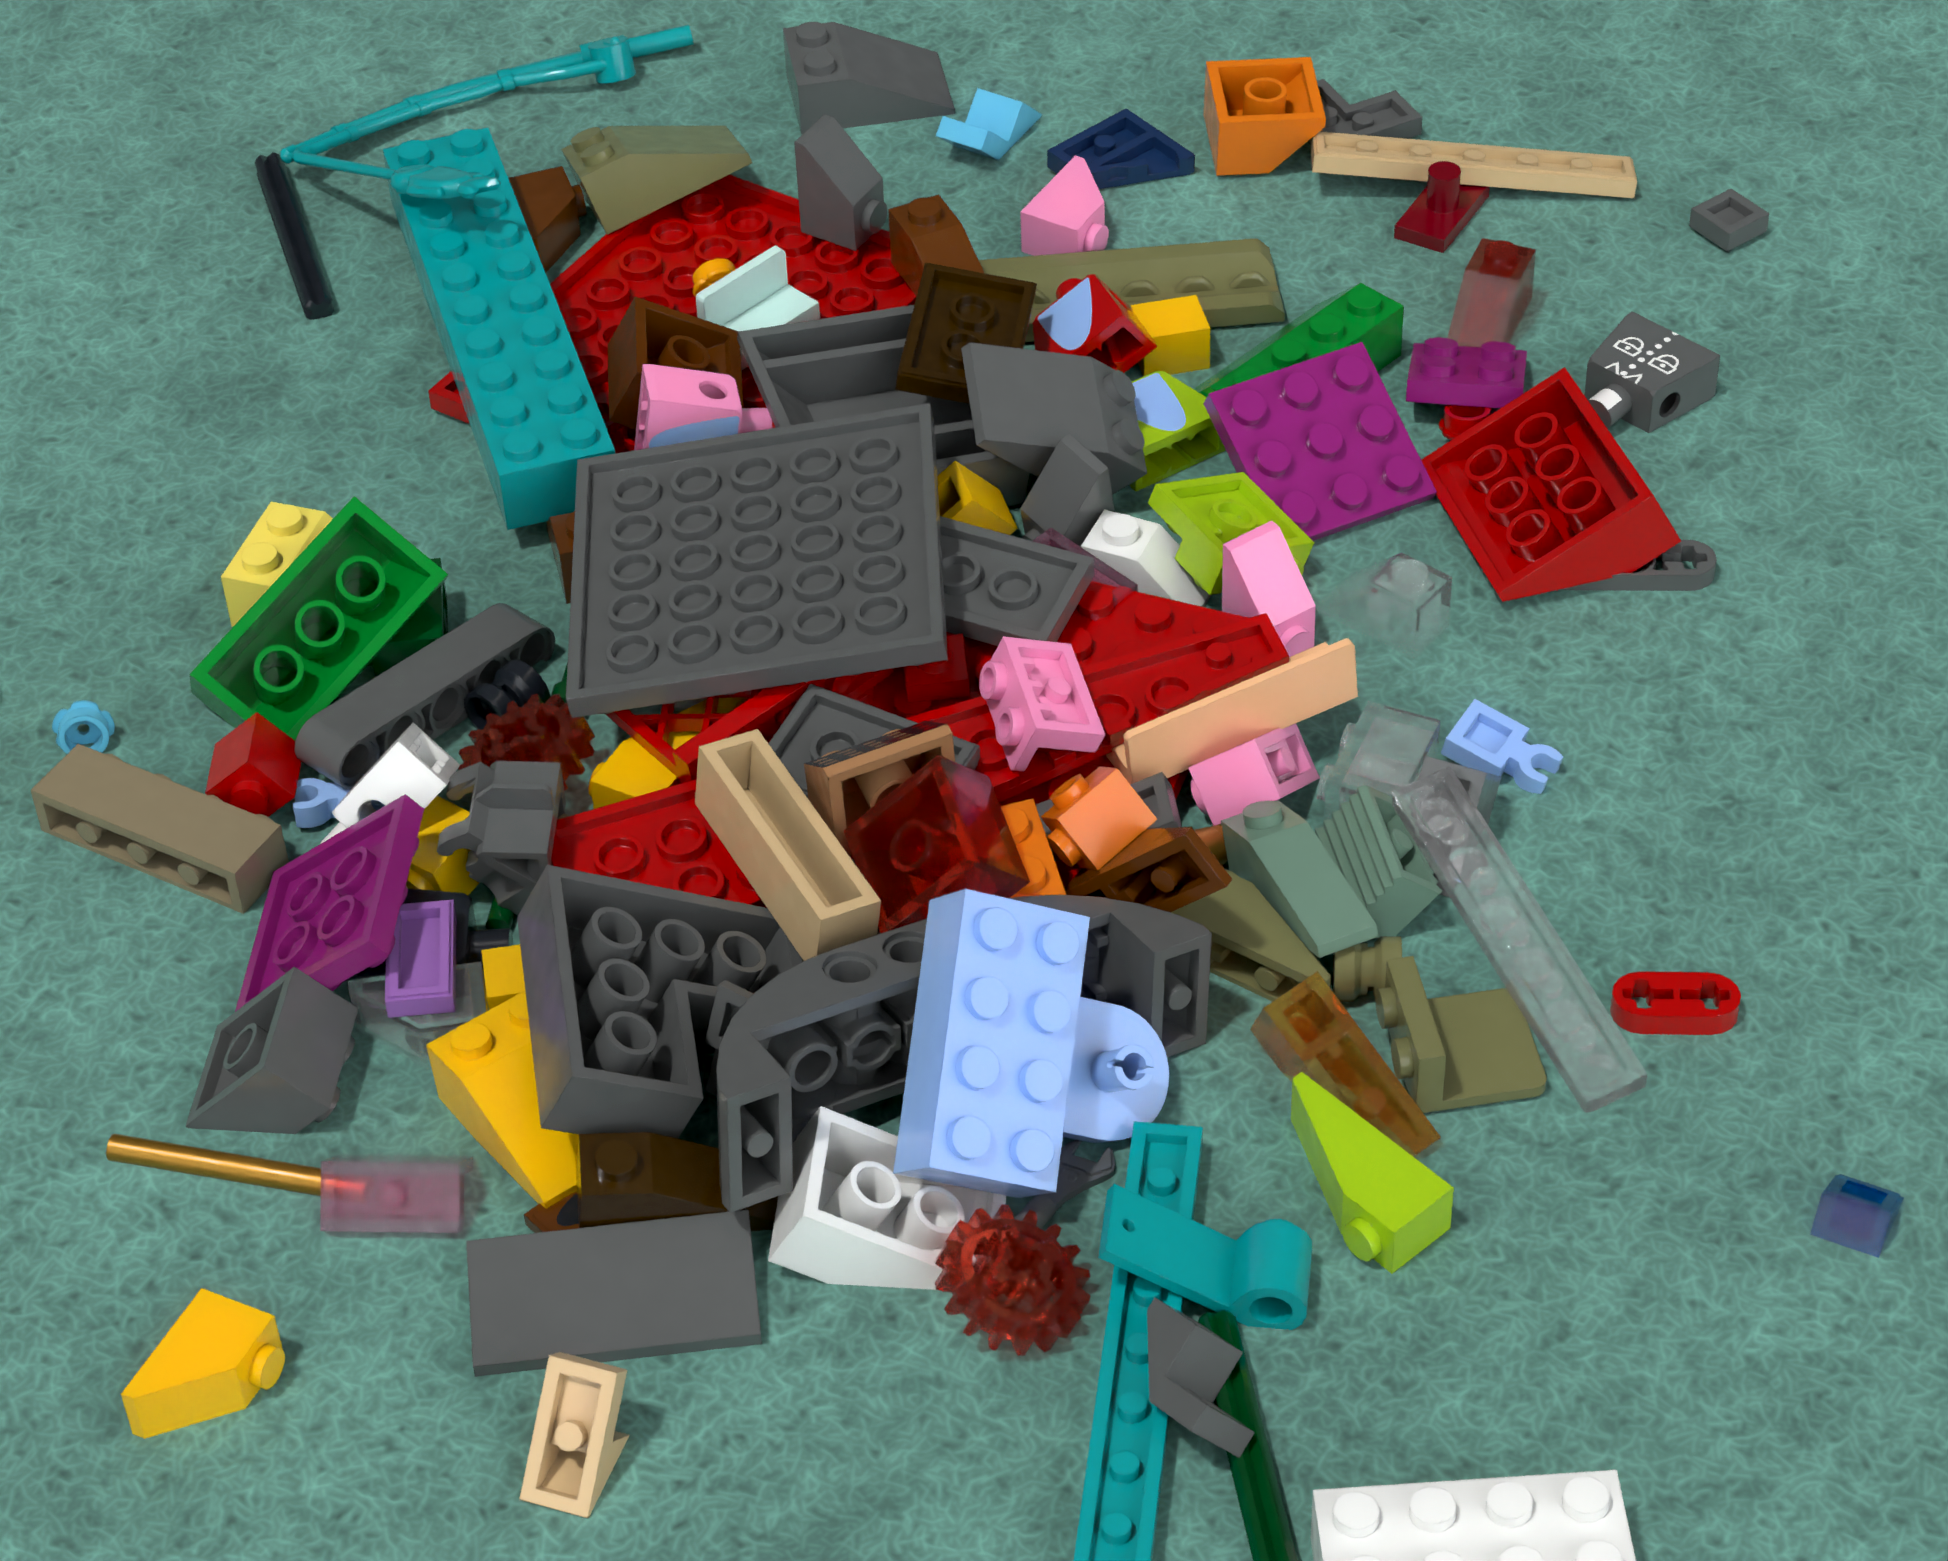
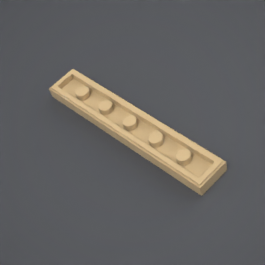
[1311,132,1637,198]

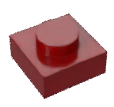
[904,633,970,703]

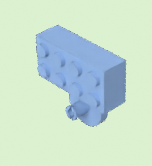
[893,889,1169,1198]

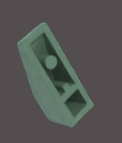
[1221,801,1379,958]

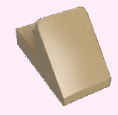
[519,1352,629,1518]

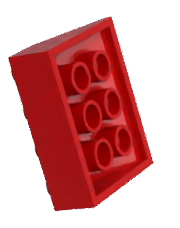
[1421,367,1681,602]

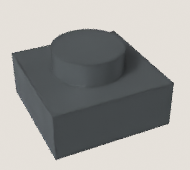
[1689,188,1769,252]

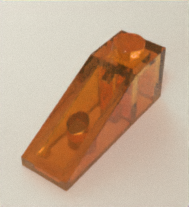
[1250,971,1441,1157]

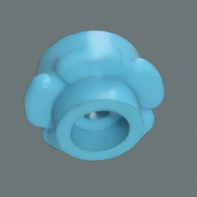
[52,700,115,754]

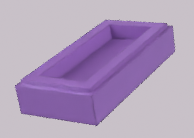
[385,899,457,1018]

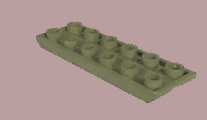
[979,239,1285,342]

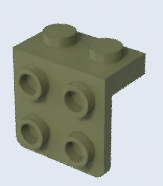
[1375,956,1547,1114]

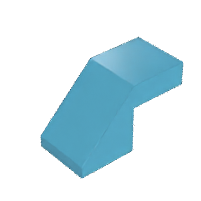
[936,88,1042,160]

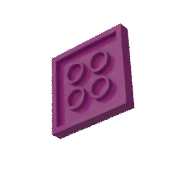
[1203,342,1437,541]
[235,794,424,1012]

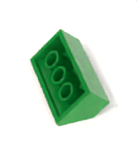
[1194,283,1404,397]
[189,496,448,741]

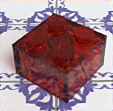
[844,755,1030,933]

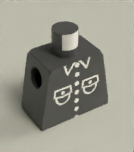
[1585,311,1720,433]

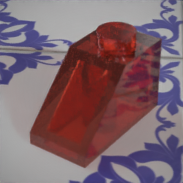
[1447,238,1536,347]

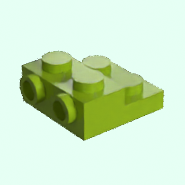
[1148,472,1314,595]

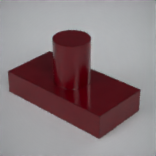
[1394,161,1490,253]

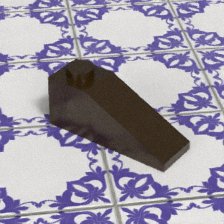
[576,1132,779,1231]

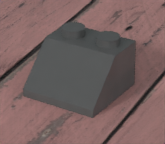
[185,967,359,1134]

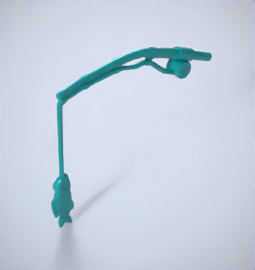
[280,25,694,199]

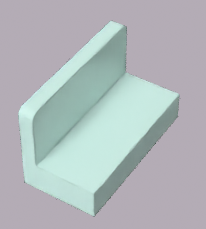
[696,246,820,371]

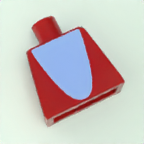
[1032,274,1157,373]

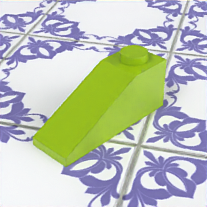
[1291,1072,1454,1274]

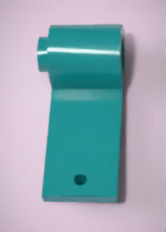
[1098,1183,1312,1330]

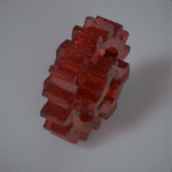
[458,694,595,794]
[935,1205,1091,1356]

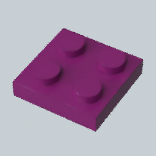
[1406,337,1527,408]

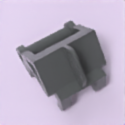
[437,761,568,915]

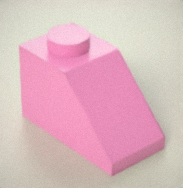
[1020,156,1109,256]
[1222,520,1316,657]
[1188,724,1320,826]

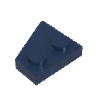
[1047,108,1195,189]

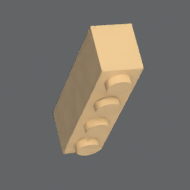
[695,729,881,961]

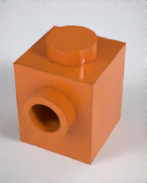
[1041,767,1157,870]

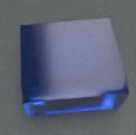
[1810,1174,1904,1258]

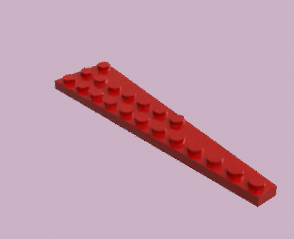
[551,613,1289,907]

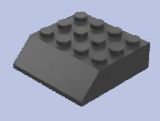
[737,305,1029,506]

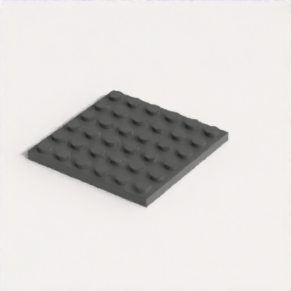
[566,403,948,718]

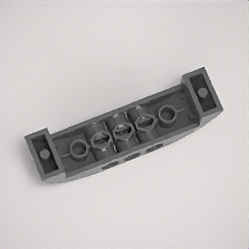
[716,895,1212,1213]

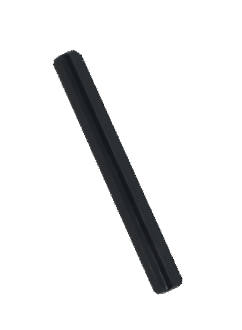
[254,152,334,320]

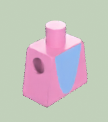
[634,364,772,450]

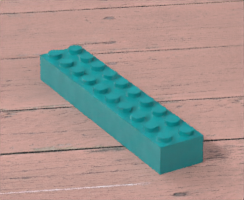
[383,127,615,530]

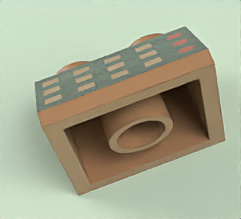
[804,721,960,857]

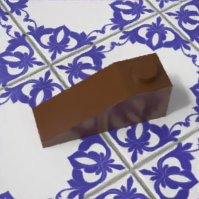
[888,194,984,297]
[1064,827,1233,912]

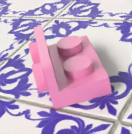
[979,636,1105,771]

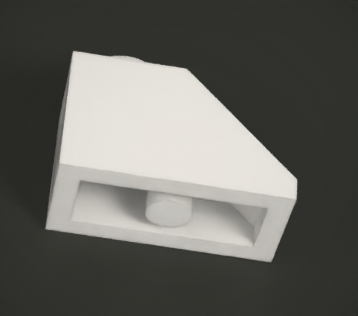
[1081,509,1211,607]

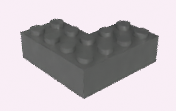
[517,865,803,1139]

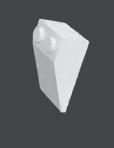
[768,1106,1006,1293]

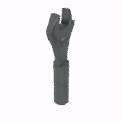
[986,1140,1115,1269]

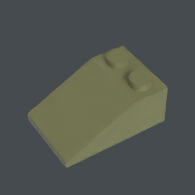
[561,126,752,234]

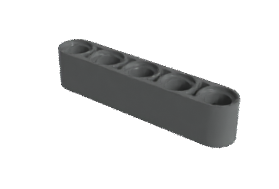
[294,603,555,789]

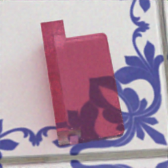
[320,1155,473,1233]

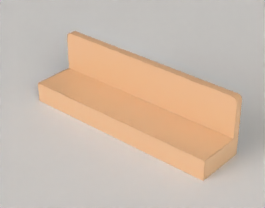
[1106,638,1358,784]

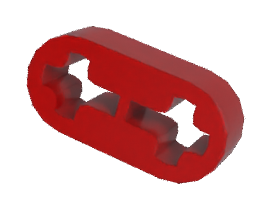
[1610,971,1741,1035]

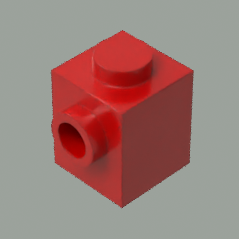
[205,712,301,817]

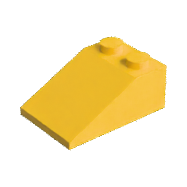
[426,991,579,1209]

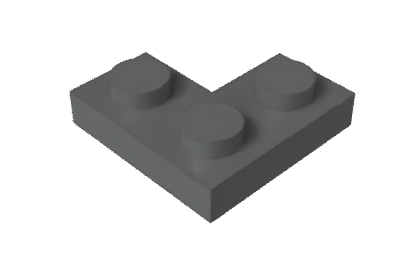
[1308,79,1422,144]

